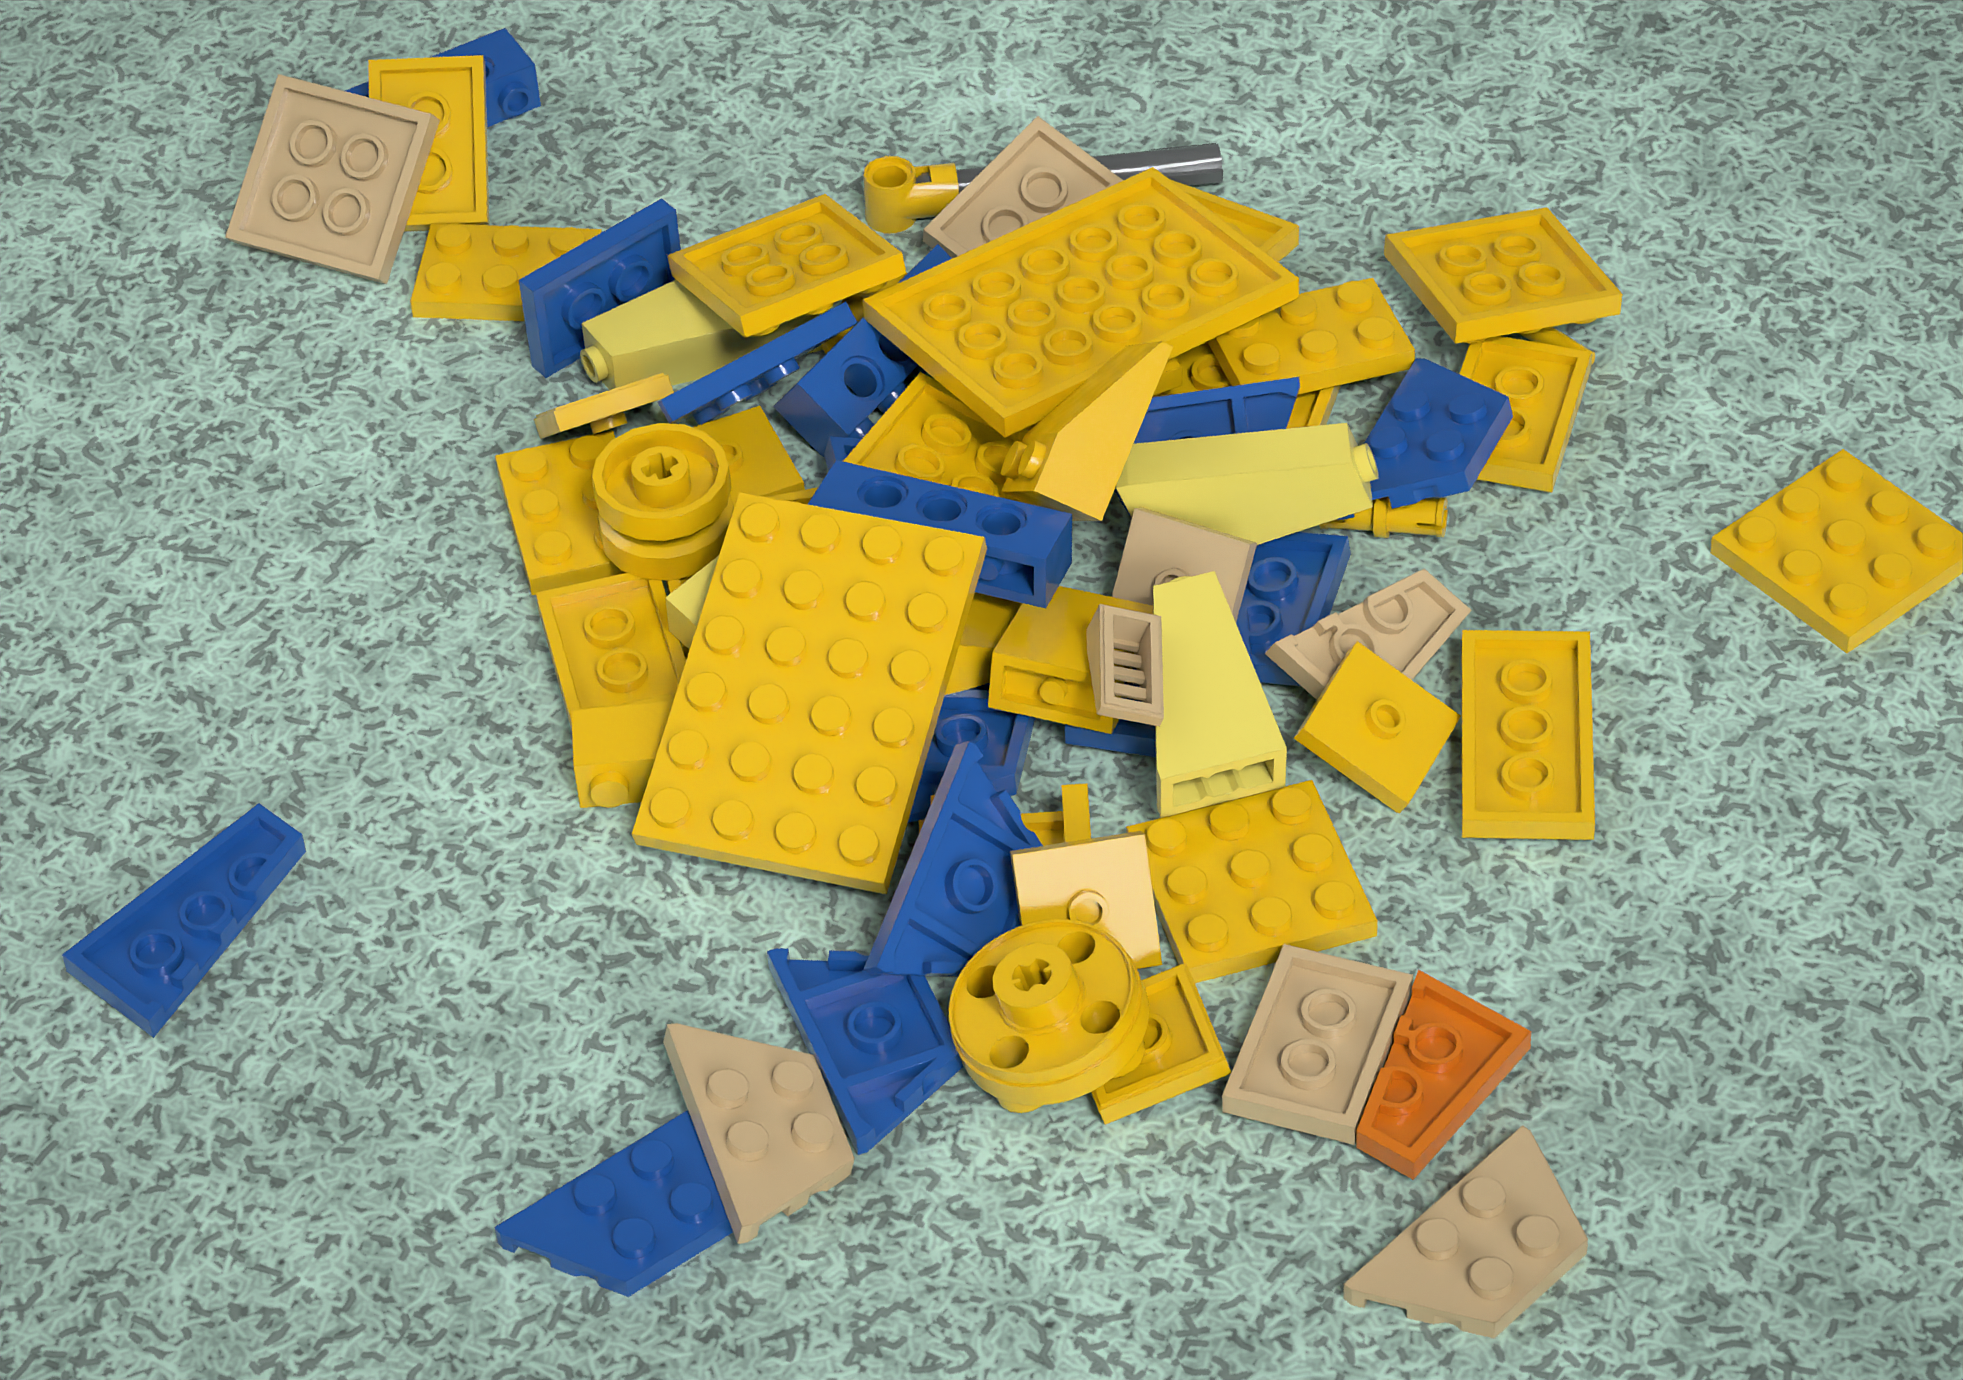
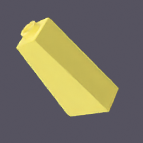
[580,280,827,390]
[1116,423,1379,545]
[1153,571,1287,818]

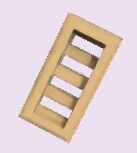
[1087,604,1164,726]

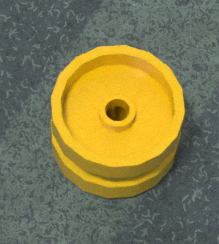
[592,423,734,581]

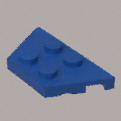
[657,302,858,425]
[1339,358,1513,520]
[1114,377,1300,518]
[908,683,1035,823]
[863,741,1043,977]
[767,948,963,1155]
[494,1110,733,1297]

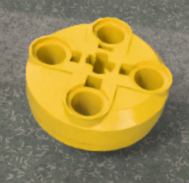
[949,919,1149,1113]

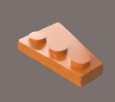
[1356,970,1531,1180]

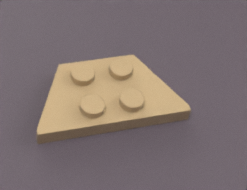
[663,1023,855,1244]
[1344,1125,1588,1338]

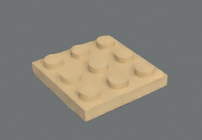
[225,74,440,284]

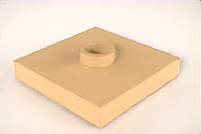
[1112,507,1257,622]

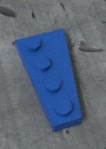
[62,803,306,1038]

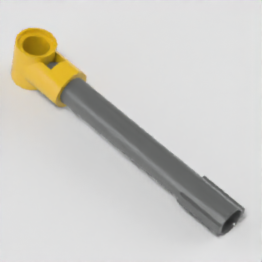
[864,143,1223,233]

